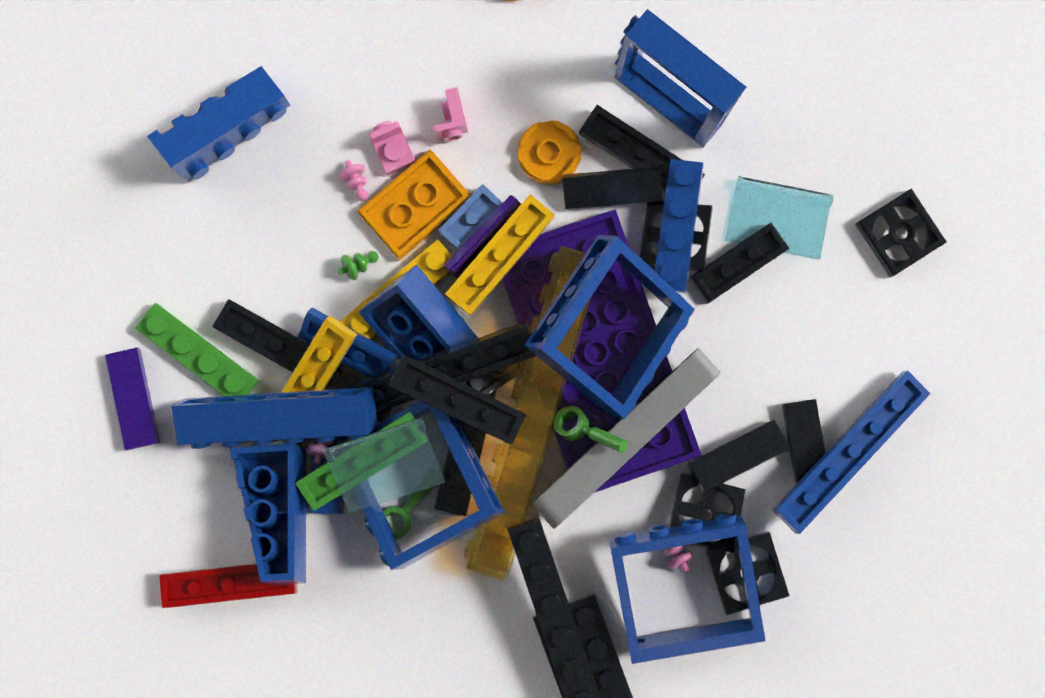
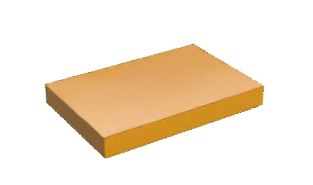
[357,149,471,261]

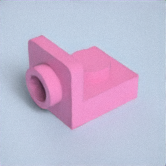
[434,87,468,142]
[368,121,416,176]

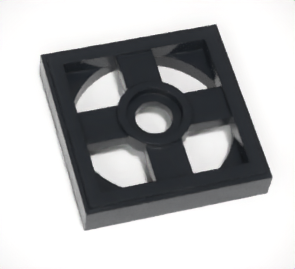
[855,188,947,278]
[640,201,713,272]
[669,473,746,555]
[705,531,790,615]

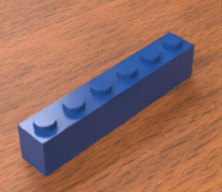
[171,387,378,449]

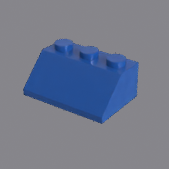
[359,265,478,360]

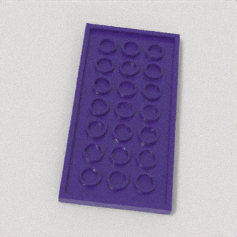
[502,209,702,493]

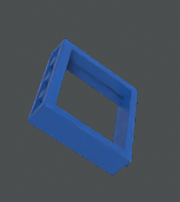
[614,9,747,148]
[524,235,695,419]
[335,401,505,570]
[609,514,766,664]

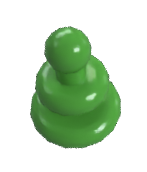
[337,251,379,280]

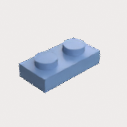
[438,184,503,250]

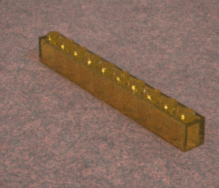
[464,246,592,581]

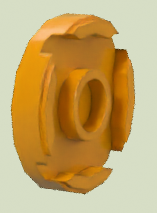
[518,120,581,185]

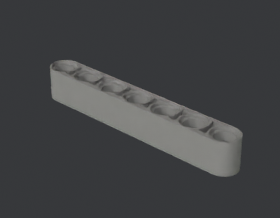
[531,348,721,529]

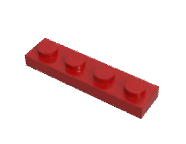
[159,563,297,608]

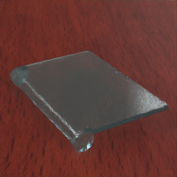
[725,176,834,259]
[324,417,445,514]

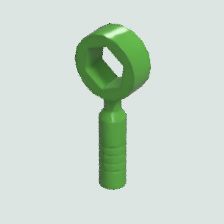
[554,405,628,453]
[383,469,442,539]

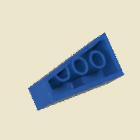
[147,66,290,182]
[229,443,306,585]

